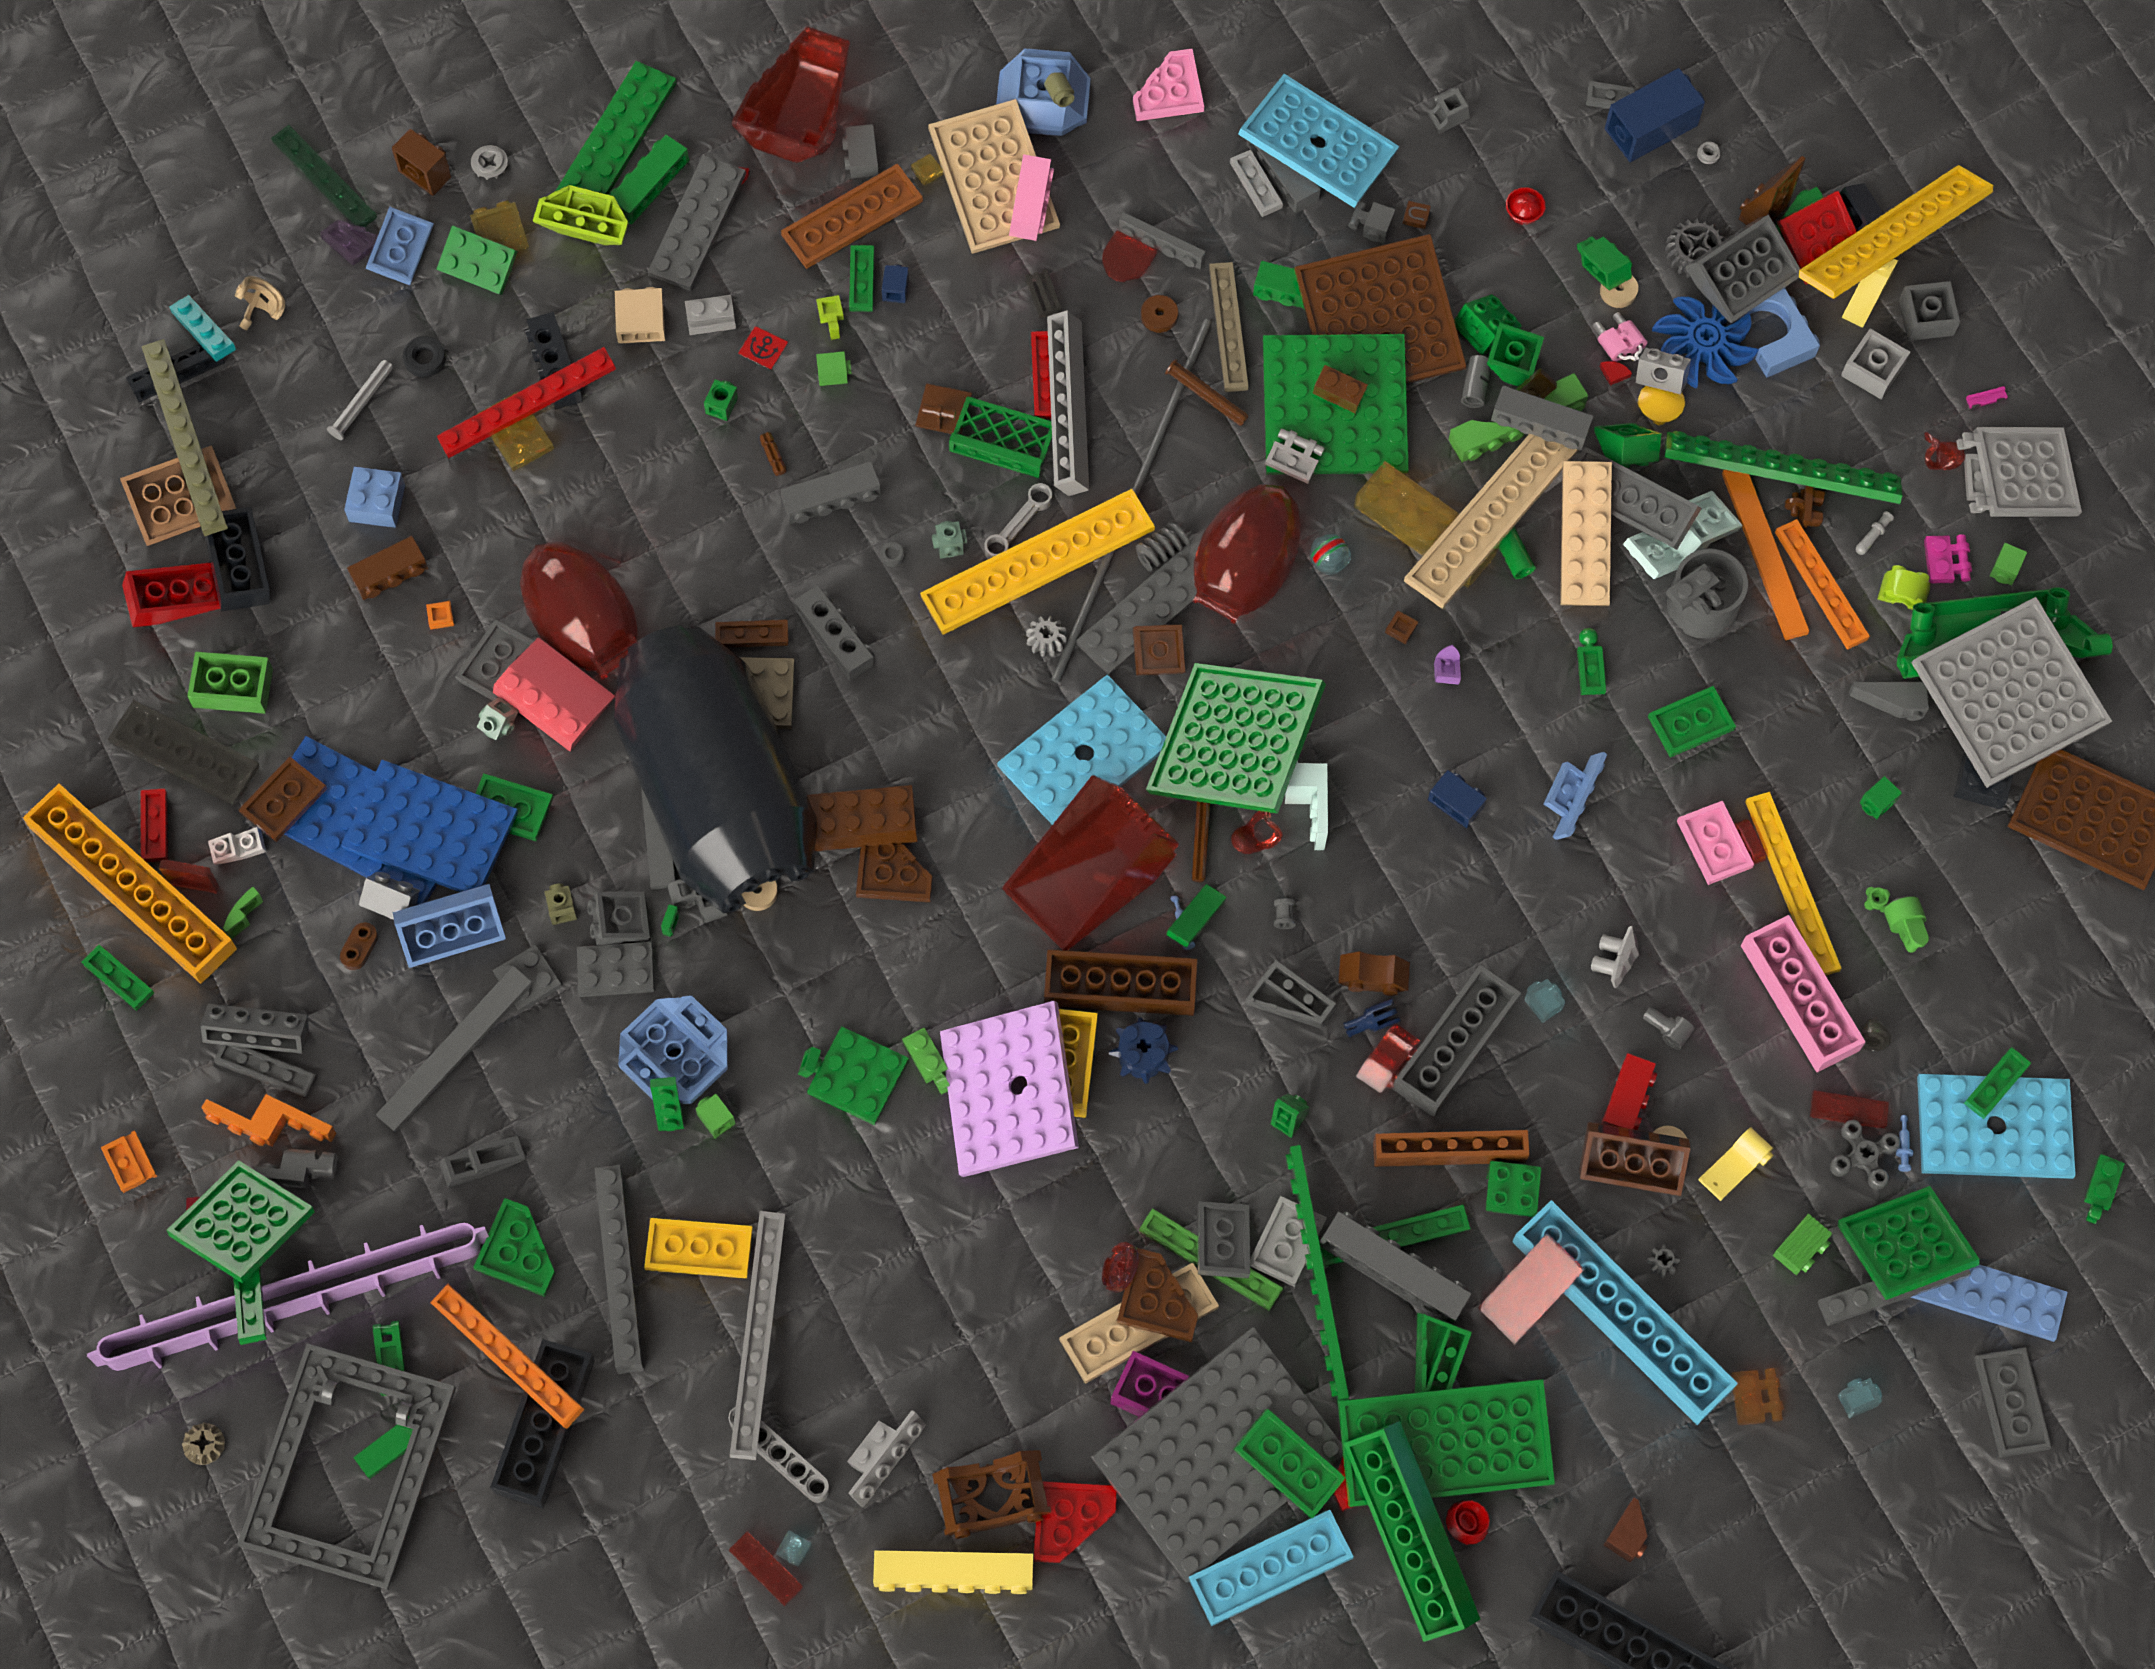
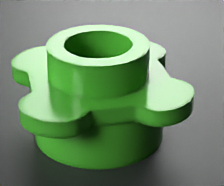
[1864,887,1890,912]

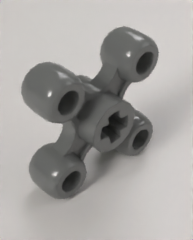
[1830,1120,1900,1190]

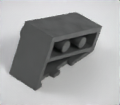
[1246,960,1337,1029]

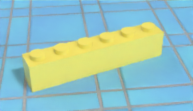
[873,1551,1033,1594]

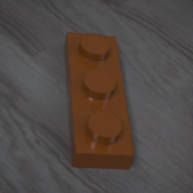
[715,620,789,648]

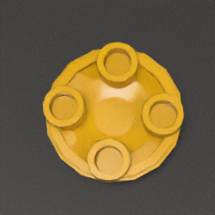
[1637,386,1685,425]

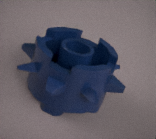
[1109,1017,1178,1084]

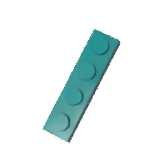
[169,295,236,362]

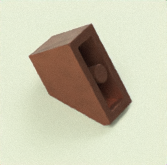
[1603,1497,1647,1563]

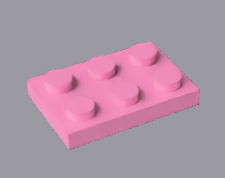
[1677,801,1754,885]

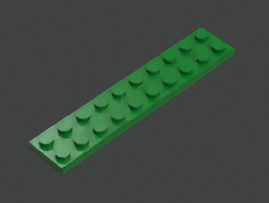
[1665,431,1902,504]

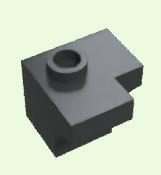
[1429,88,1470,134]

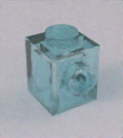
[1525,979,1565,1023]
[1838,1378,1882,1419]

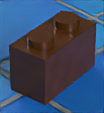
[1313,365,1368,413]

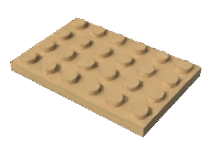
[928,99,1060,254]

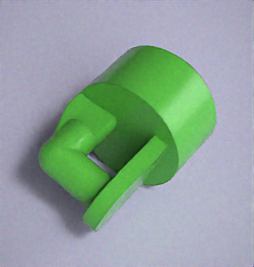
[1884,896,1929,953]

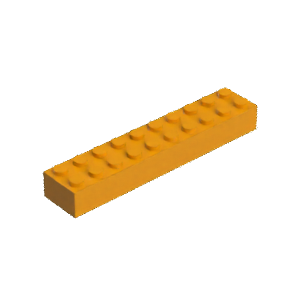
[23,784,237,984]

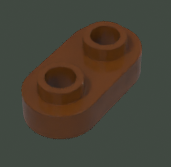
[340,922,378,970]

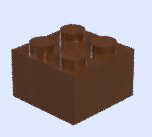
[392,129,451,196]

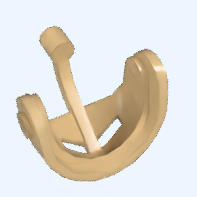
[235,276,285,331]

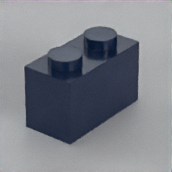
[1428,770,1487,828]

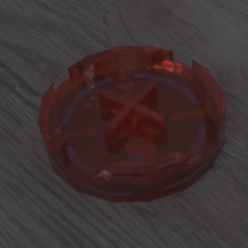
[1102,1242,1139,1293]

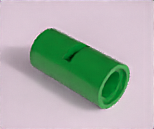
[1497,527,1536,579]

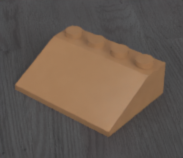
[120,445,237,546]

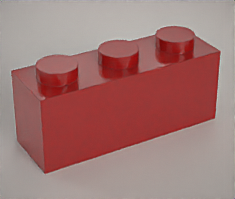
[1602,1053,1657,1130]

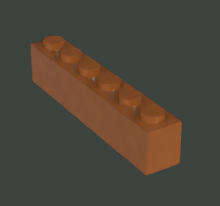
[1373,1130,1529,1167]

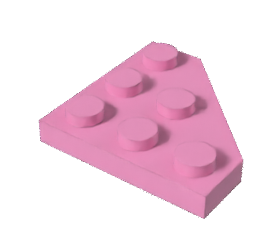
[1133,49,1204,121]

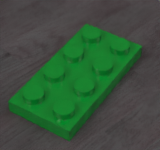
[1233,1409,1345,1518]

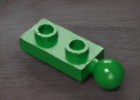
[1577,628,1606,695]

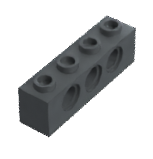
[794,585,875,682]

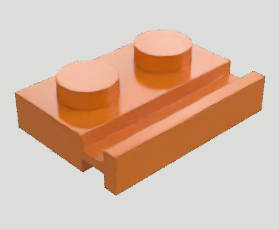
[101,1130,157,1193]

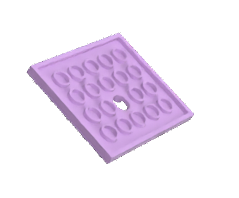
[940,1001,1079,1177]

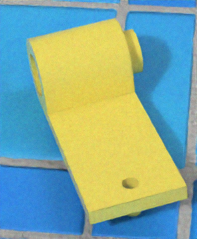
[1698,1127,1774,1201]

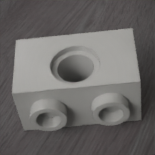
[1635,348,1691,395]

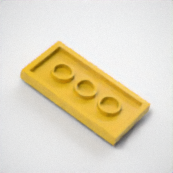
[644,1218,753,1278]

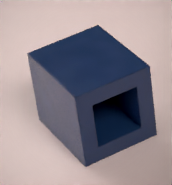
[882,264,909,303]

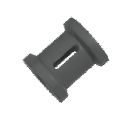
[1274,898,1296,929]

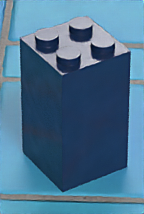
[1604,68,1705,163]

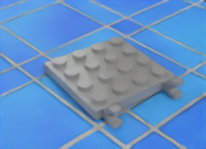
[1956,427,2082,517]

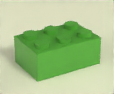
[187,652,273,714]

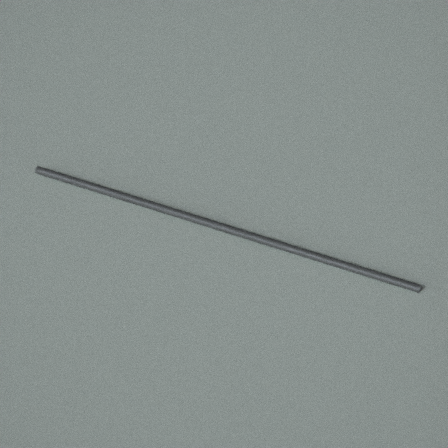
[1051,319,1211,683]

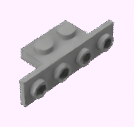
[847,1410,926,1507]

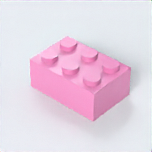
[1009,154,1054,241]

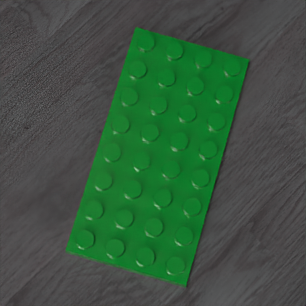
[1338,1379,1555,1507]

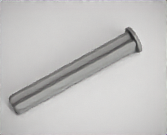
[327,360,393,440]

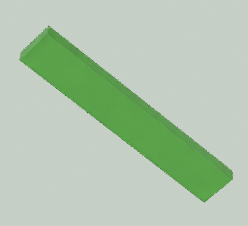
[1139,1208,1283,1311]

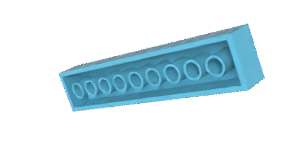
[1512,1200,1738,1425]

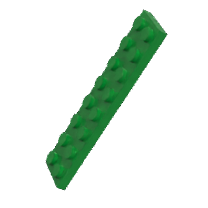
[556,61,677,195]

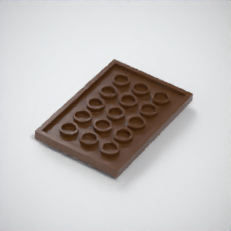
[2007,750,2155,890]

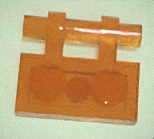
[1730,1368,1784,1425]

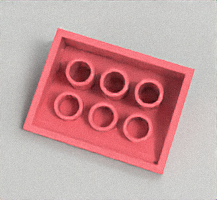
[493,637,615,751]

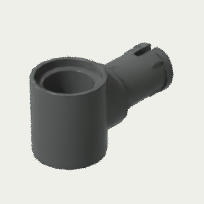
[1643,1006,1695,1050]

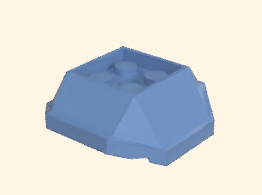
[996,49,1091,136]
[618,996,728,1104]

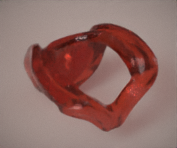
[1924,432,1965,470]
[1231,811,1283,854]

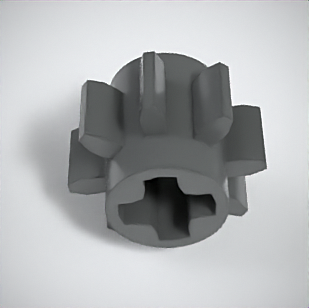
[1646,1244,1680,1278]

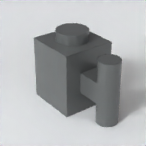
[1348,201,1395,243]

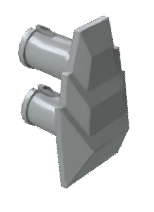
[1591,926,1639,988]

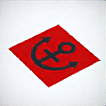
[738,326,788,369]

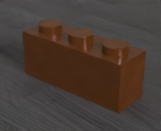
[347,536,428,600]

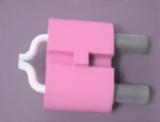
[1593,312,1647,362]

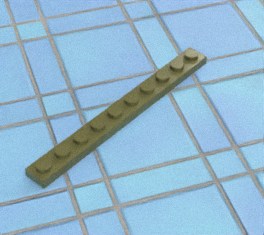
[141,339,228,536]

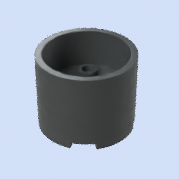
[1667,549,1748,638]

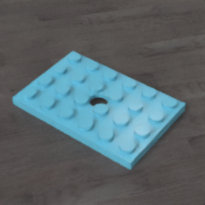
[1238,74,1399,208]
[997,675,1171,835]
[1917,1074,2075,1179]

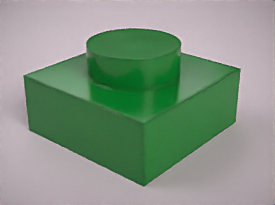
[798,1047,822,1078]

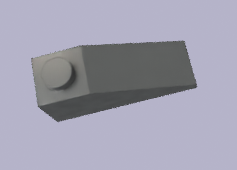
[1849,682,1929,721]

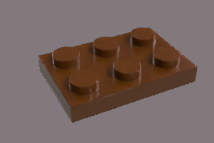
[239,756,327,842]

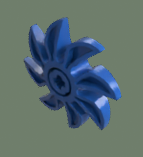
[1652,297,1759,389]

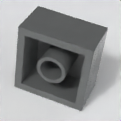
[1899,281,1960,341]

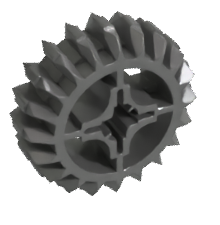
[1665,218,1727,278]

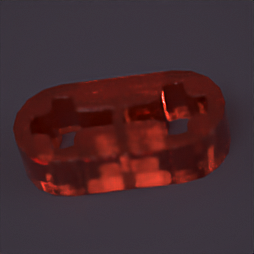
[1734,819,1766,865]

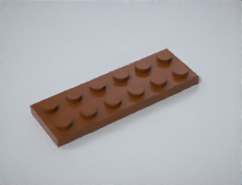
[781,163,923,269]

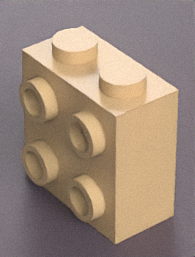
[615,287,665,344]

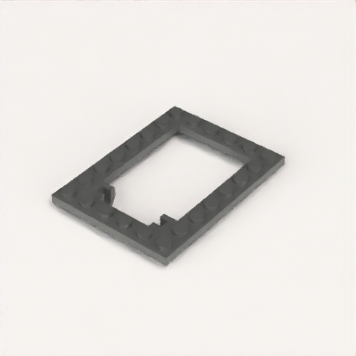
[237,1344,456,1590]

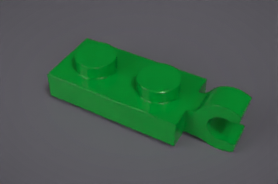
[2084,1154,2125,1224]

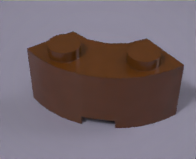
[1338,951,1410,996]

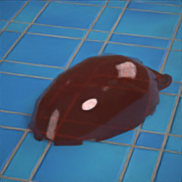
[1192,484,1301,625]
[520,541,638,679]

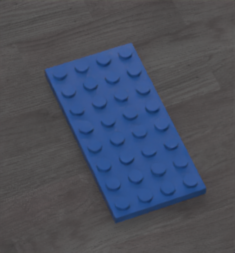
[284,736,438,905]

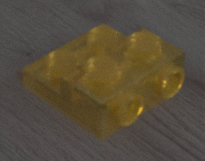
[470,200,529,251]

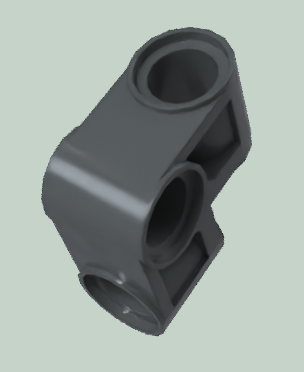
[667,879,727,924]

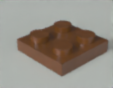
[1133,625,1185,676]

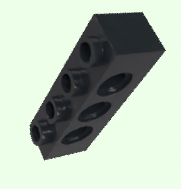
[524,311,583,410]

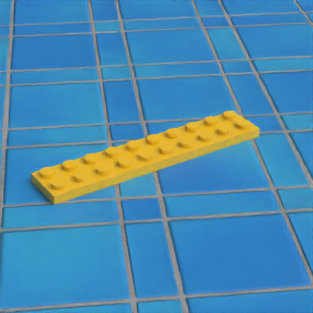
[1799,165,1993,299]
[920,489,1155,635]

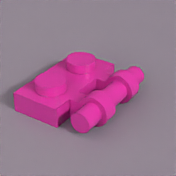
[1924,535,1972,583]

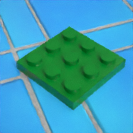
[807,1026,909,1126]

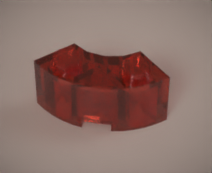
[1356,1024,1420,1093]

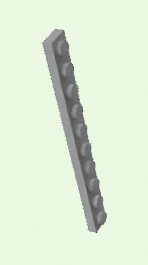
[730,1211,785,1460]

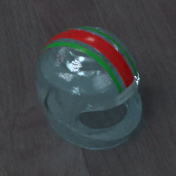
[1310,534,1351,575]

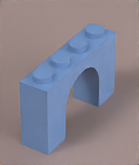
[1737,287,1820,378]

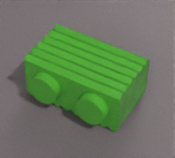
[1773,1214,1832,1276]

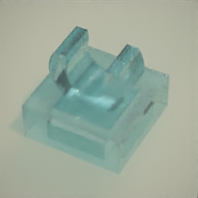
[775,1530,812,1568]

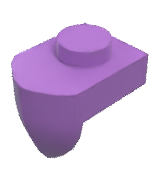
[1434,645,1461,685]

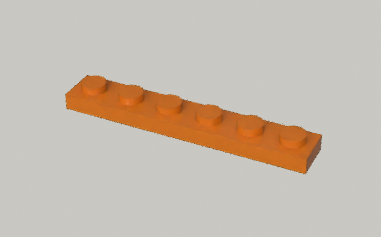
[1775,519,1870,650]

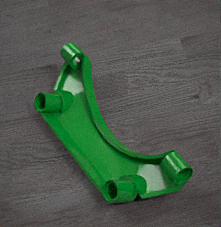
[1897,587,2113,678]

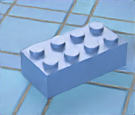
[393,884,506,968]

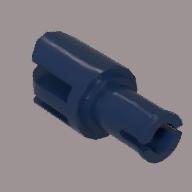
[1343,998,1401,1038]

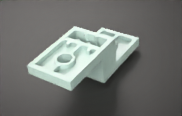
[1623,491,1743,579]
[1285,761,1328,850]

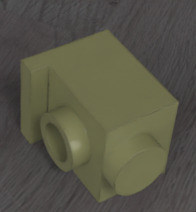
[544,883,577,925]

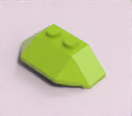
[533,185,629,245]

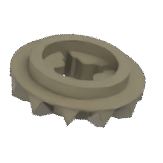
[182,1422,225,1465]

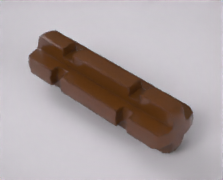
[760,432,787,476]

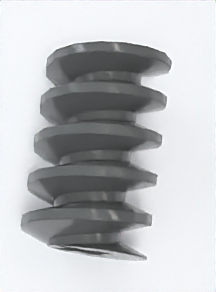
[1136,522,1190,572]

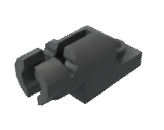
[254,1149,338,1189]

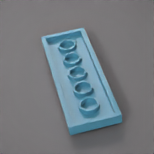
[1189,1510,1354,1626]

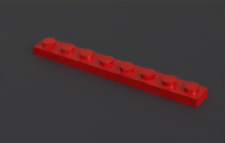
[437,347,616,458]

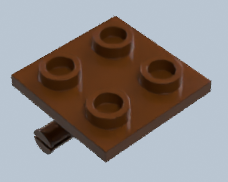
[915,383,972,435]

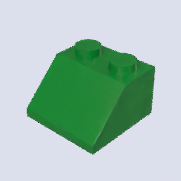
[1487,323,1544,387]
[1594,423,1662,468]

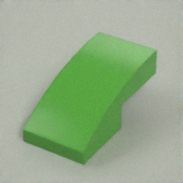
[223,887,263,939]

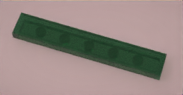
[271,125,377,231]

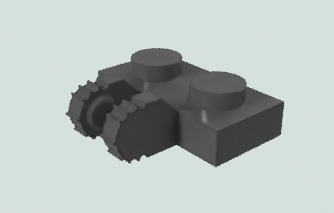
[1666,563,1722,616]

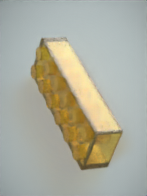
[1354,461,1499,588]

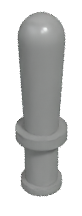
[1856,511,1894,555]

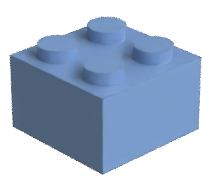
[344,467,405,528]

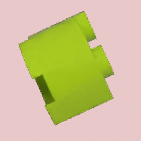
[1877,565,1931,610]

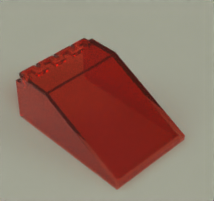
[1002,775,1179,951]

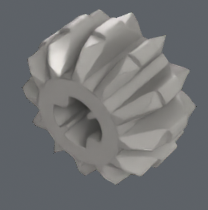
[1026,615,1067,658]

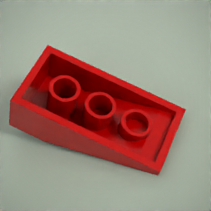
[122,563,220,627]

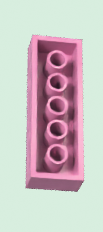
[1741,915,1865,1072]

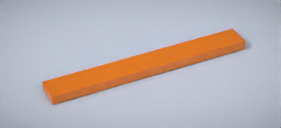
[1722,470,1809,641]
[431,1284,584,1429]

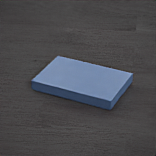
[366,207,434,285]

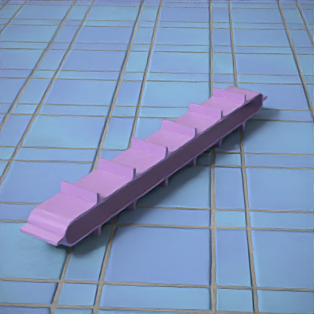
[87,1223,489,1371]

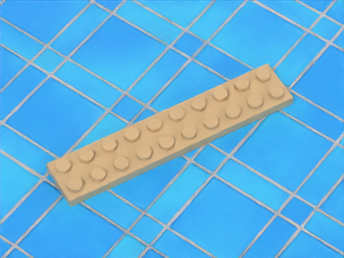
[1404,434,1579,609]

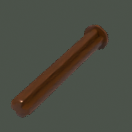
[1165,359,1248,426]
[1192,801,1210,882]

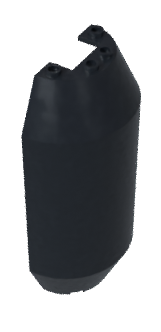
[614,625,817,914]

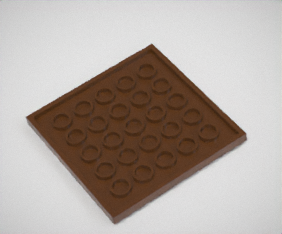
[1294,234,1466,384]

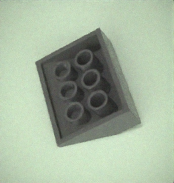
[1685,215,1800,323]

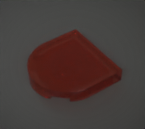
[1102,230,1157,282]

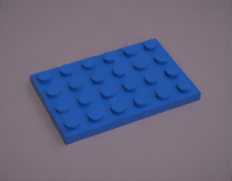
[341,760,518,892]

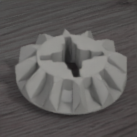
[471,145,508,180]

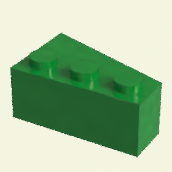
[1415,1313,1472,1393]

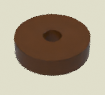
[1141,295,1178,333]

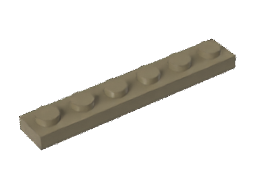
[1209,262,1248,392]

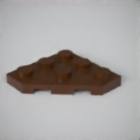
[856,843,933,902]
[1117,1248,1198,1342]

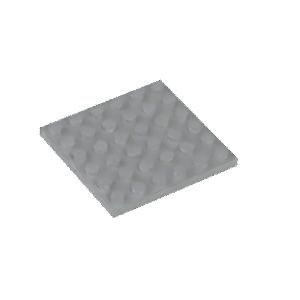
[1911,597,2112,788]

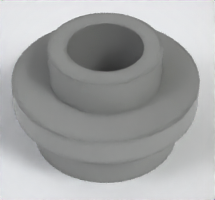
[1697,142,1720,164]

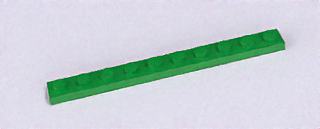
[1285,1145,1349,1402]

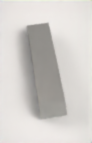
[728,1407,830,1503]

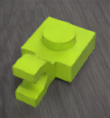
[816,295,844,340]

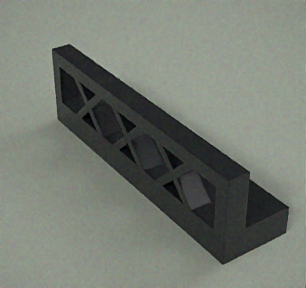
[126,344,225,403]

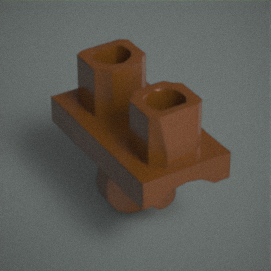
[1784,485,1825,530]

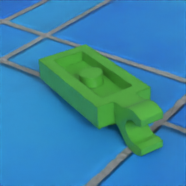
[902,1028,950,1095]

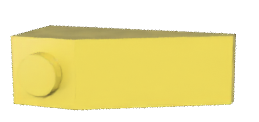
[1842,259,1898,328]

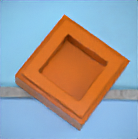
[426,601,454,630]

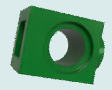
[704,379,738,421]
[1860,776,1902,820]

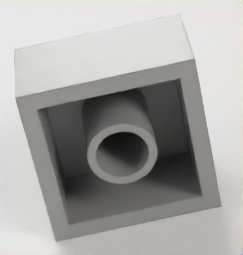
[1841,329,1910,400]

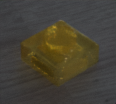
[911,154,943,186]

